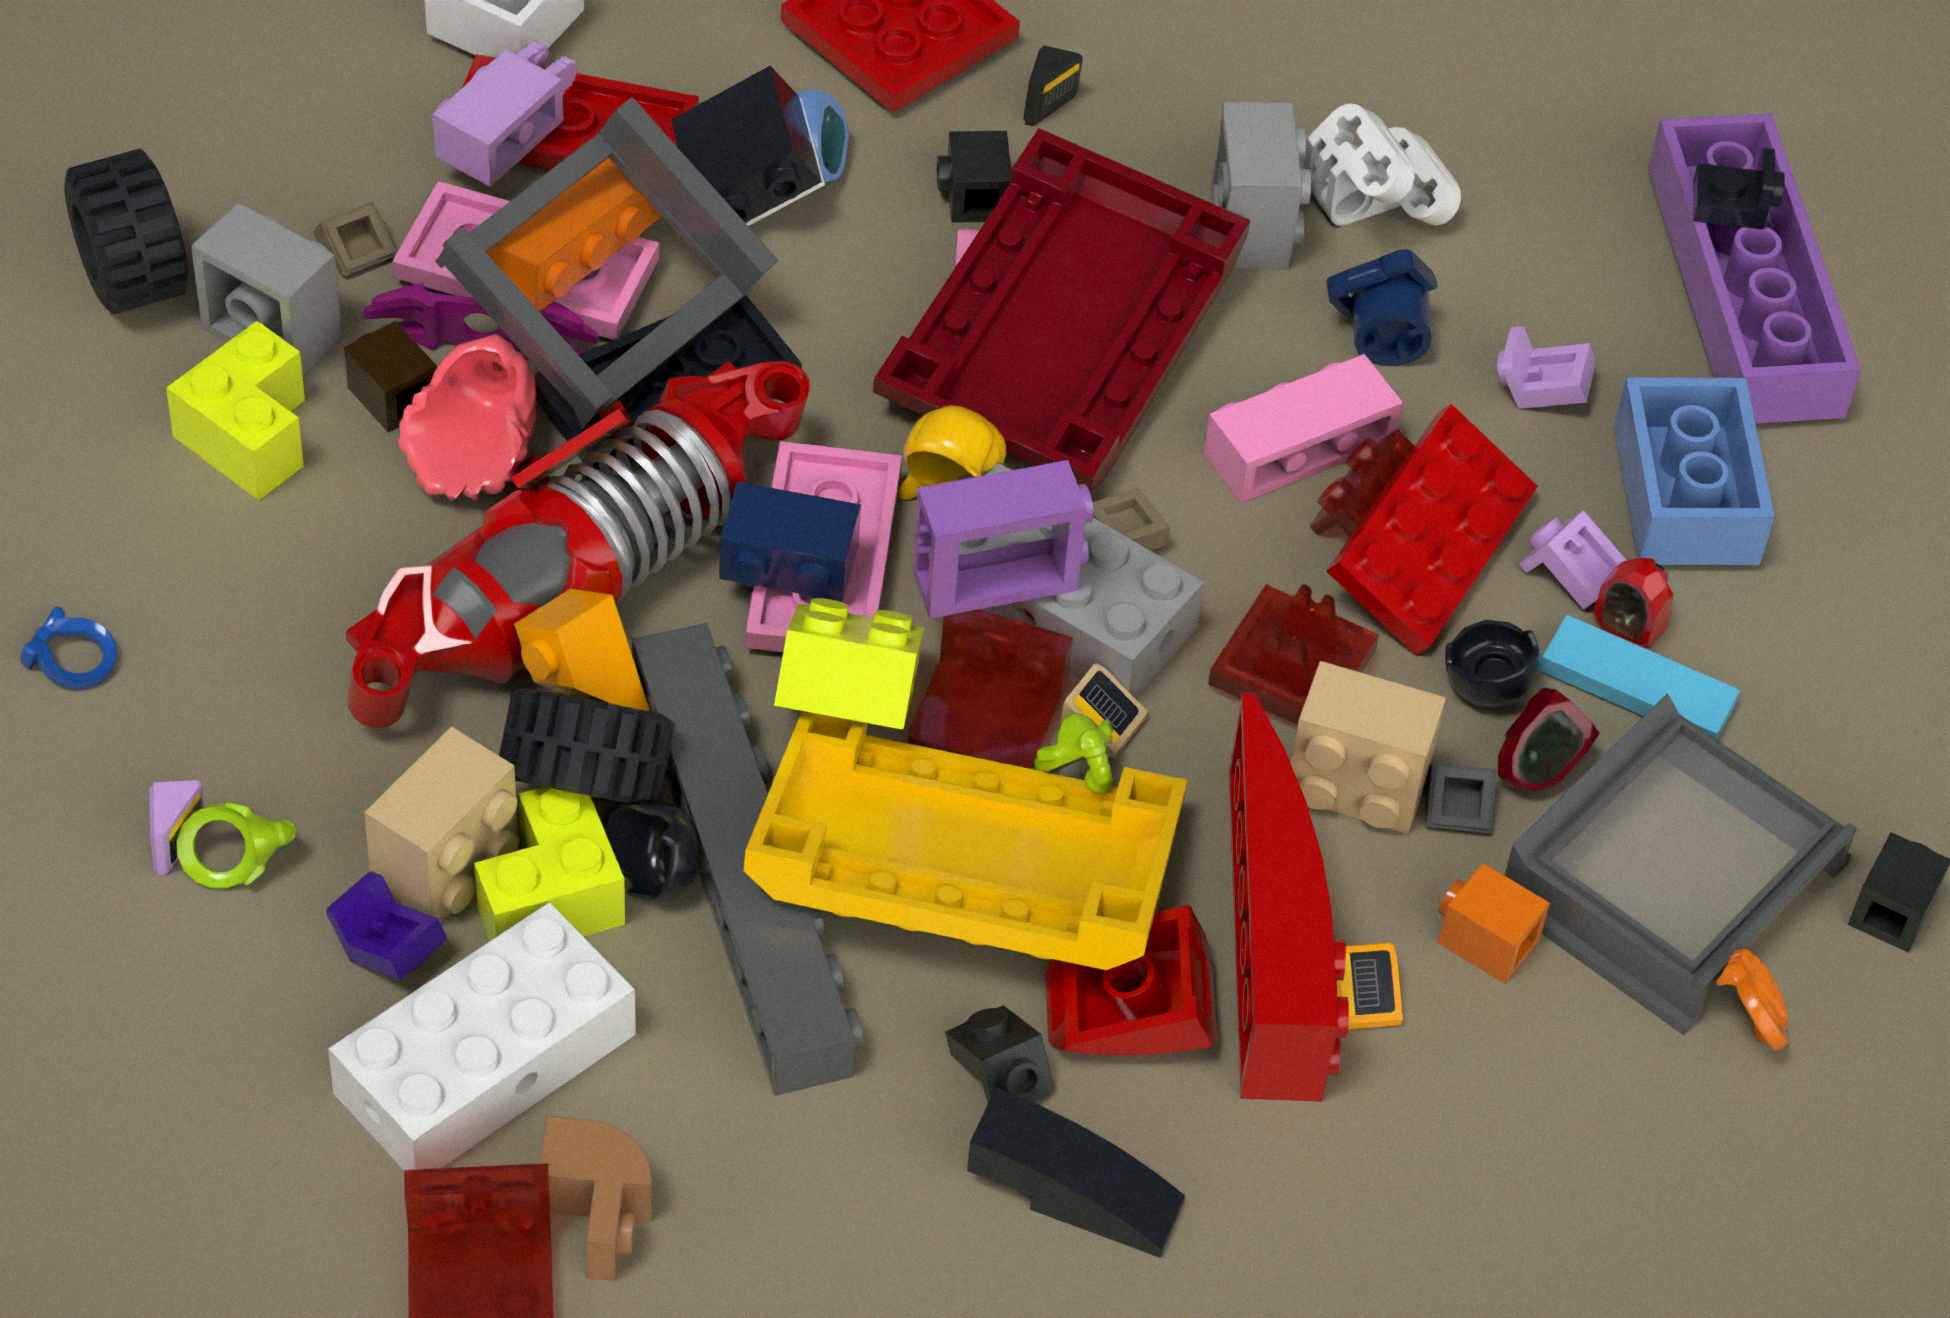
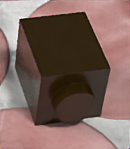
[344,321,437,433]

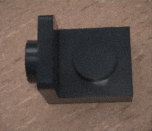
[1693,147,1785,230]

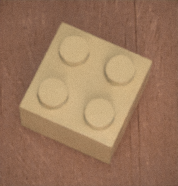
[1291,661,1446,834]
[364,726,519,924]

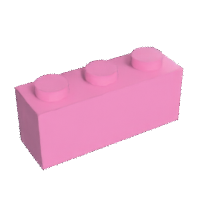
[1203,354,1403,503]

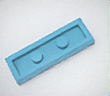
[1540,615,1741,739]

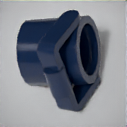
[1326,249,1438,366]

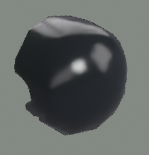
[1445,619,1542,708]
[605,801,701,902]

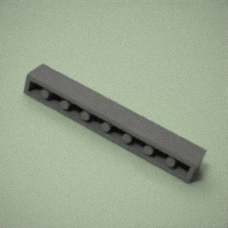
[632,623,864,1096]

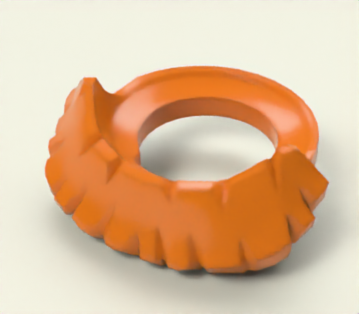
[1716,948,1789,1051]

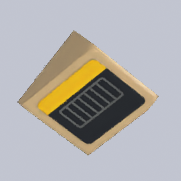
[1060,663,1148,760]

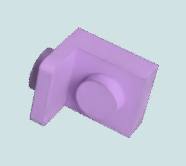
[1518,510,1626,609]

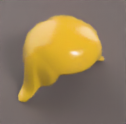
[898,405,1006,500]

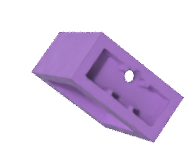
[913,460,1093,619]

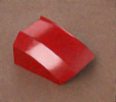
[1045,905,1219,1056]

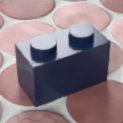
[719,481,861,602]

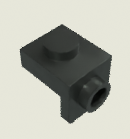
[945,1005,1054,1104]

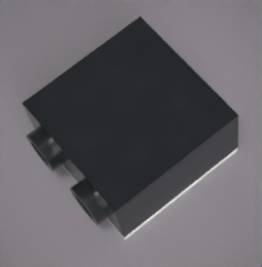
[671,65,825,226]

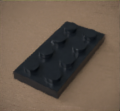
[535,295,802,469]

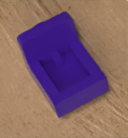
[326,871,448,981]

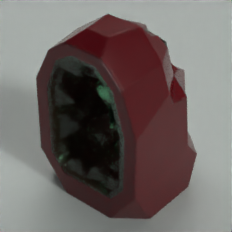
[1497,687,1600,791]

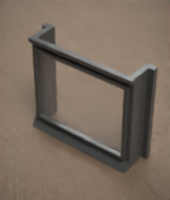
[1504,693,1857,1035]

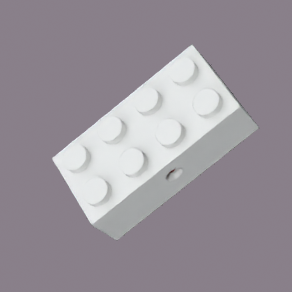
[328,902,636,1185]

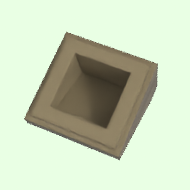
[313,201,397,278]

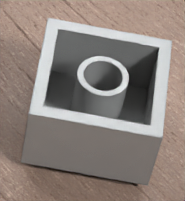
[1211,102,1311,269]
[191,202,342,375]

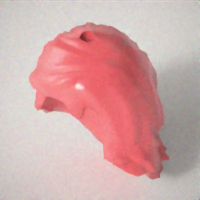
[397,334,537,501]

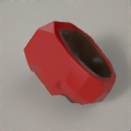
[1594,558,1674,648]

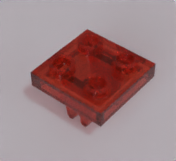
[1208,584,1379,725]

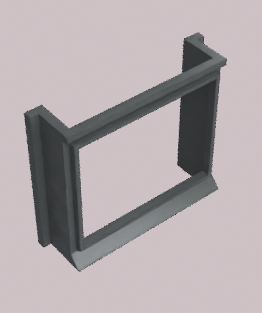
[435,97,779,430]

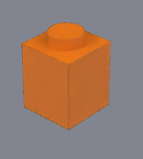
[1438,862,1550,984]

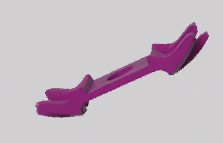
[363,283,598,360]

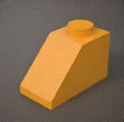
[514,589,649,711]

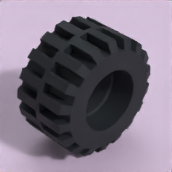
[64,148,188,314]
[499,688,675,803]

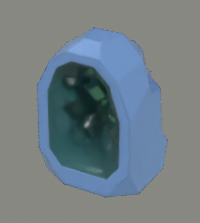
[796,89,849,183]

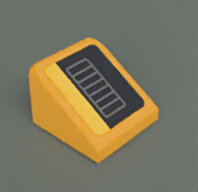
[1337,943,1403,1030]

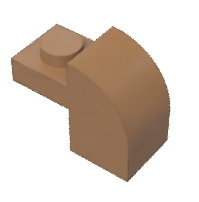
[538,1116,652,1281]

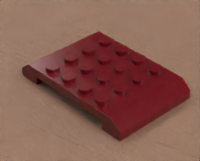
[873,128,1251,491]

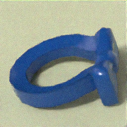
[20,607,117,689]

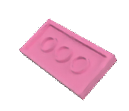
[392,181,659,340]
[745,441,902,652]

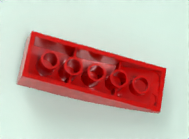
[1228,693,1349,1102]

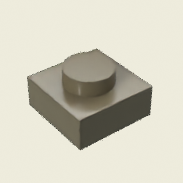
[1092,487,1170,550]

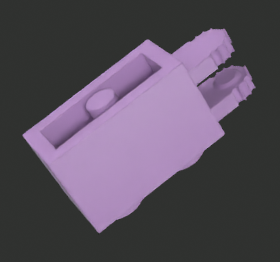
[432,40,578,187]

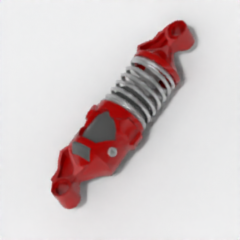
[345,361,810,728]

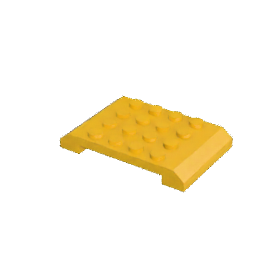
[743,711,1188,970]

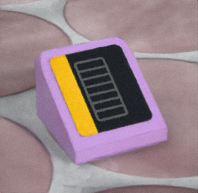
[149,780,204,875]

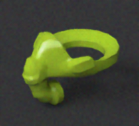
[1032,713,1113,794]
[177,801,296,888]

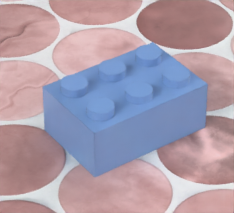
[1614,377,1775,565]

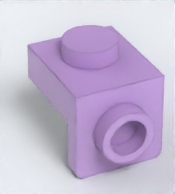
[1497,326,1597,409]

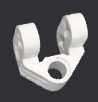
[1303,103,1461,226]

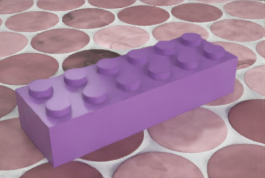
[1648,113,1861,424]

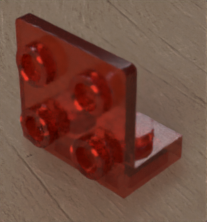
[908,609,1073,769]
[404,1163,554,1318]

